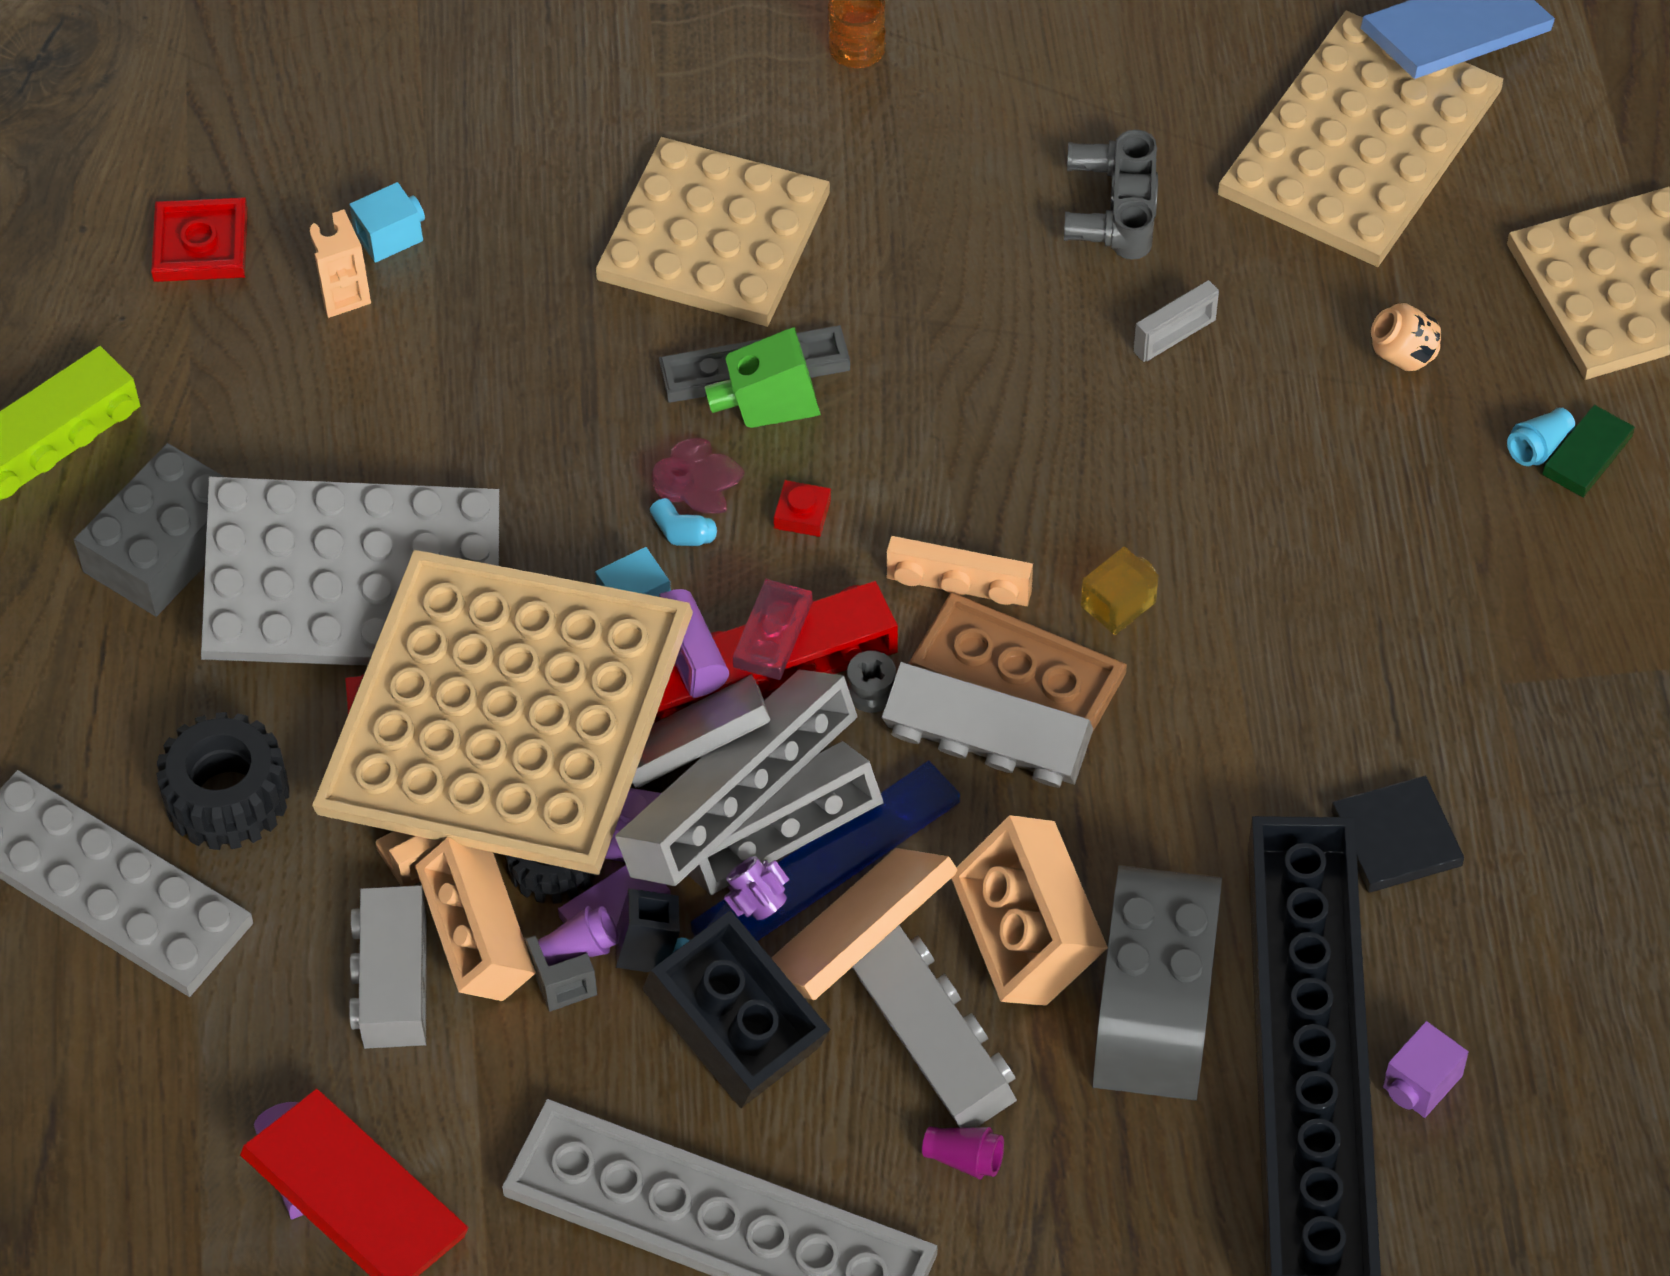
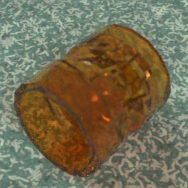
[828,0,886,68]

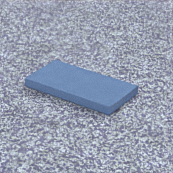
[1361,0,1555,79]

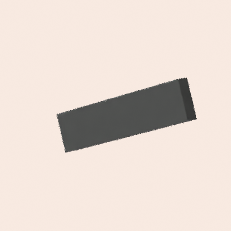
[659,325,850,403]

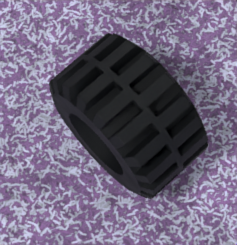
[156,712,290,850]

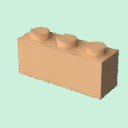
[415,837,536,1001]

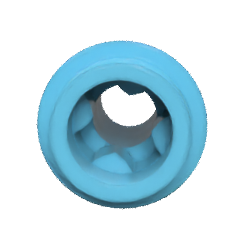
[1507,408,1575,466]

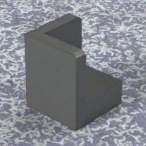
[525,935,597,1012]

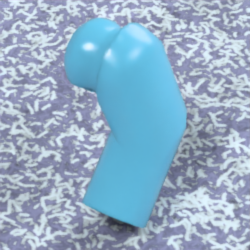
[650,498,717,546]

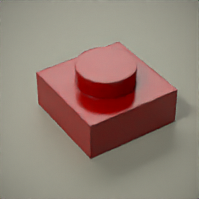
[774,480,831,537]

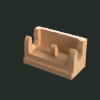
[310,209,371,318]

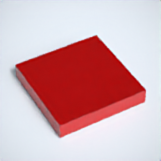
[151,197,248,282]

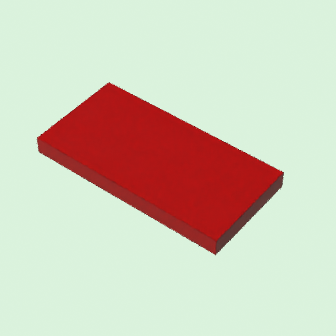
[240,1089,469,1276]

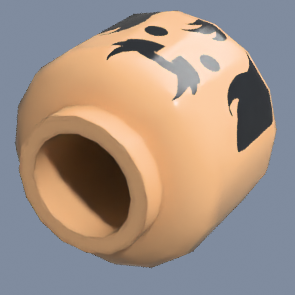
[1371,303,1441,371]

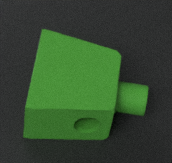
[705,327,821,428]

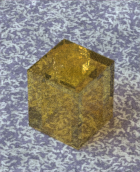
[1081,546,1159,635]

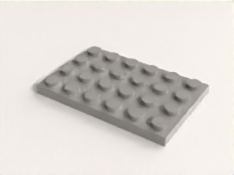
[201,477,499,666]

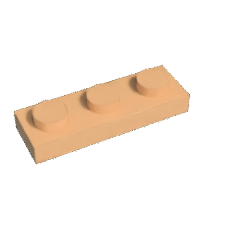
[887,536,1033,607]

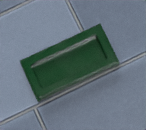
[1543,404,1635,498]

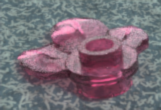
[652,438,744,514]

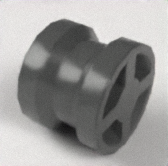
[847,651,896,713]

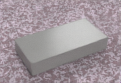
[1134,280,1219,362]

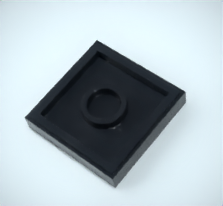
[1331,775,1464,893]

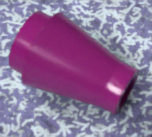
[922,1126,1004,1180]

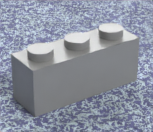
[350,885,427,1049]

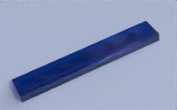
[691,760,960,941]

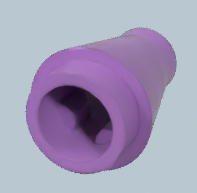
[538,906,619,966]

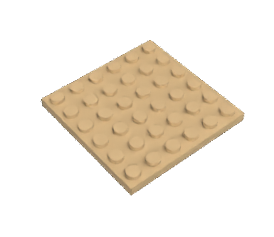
[312,550,693,875]

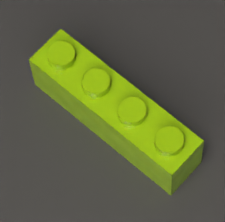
[0,346,141,500]

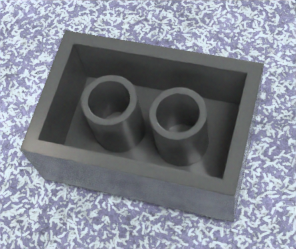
[74,443,224,617]

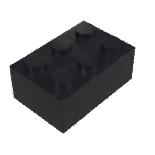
[642,910,831,1108]

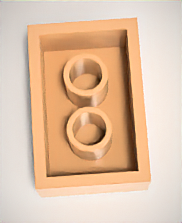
[951,815,1108,1006]

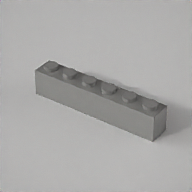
[615,669,858,886]

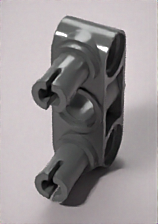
[1064,129,1158,260]

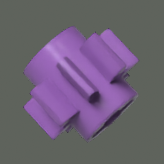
[724,856,789,920]

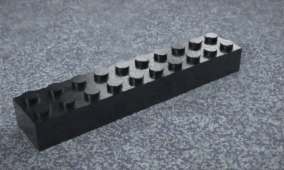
[1248,816,1381,1276]

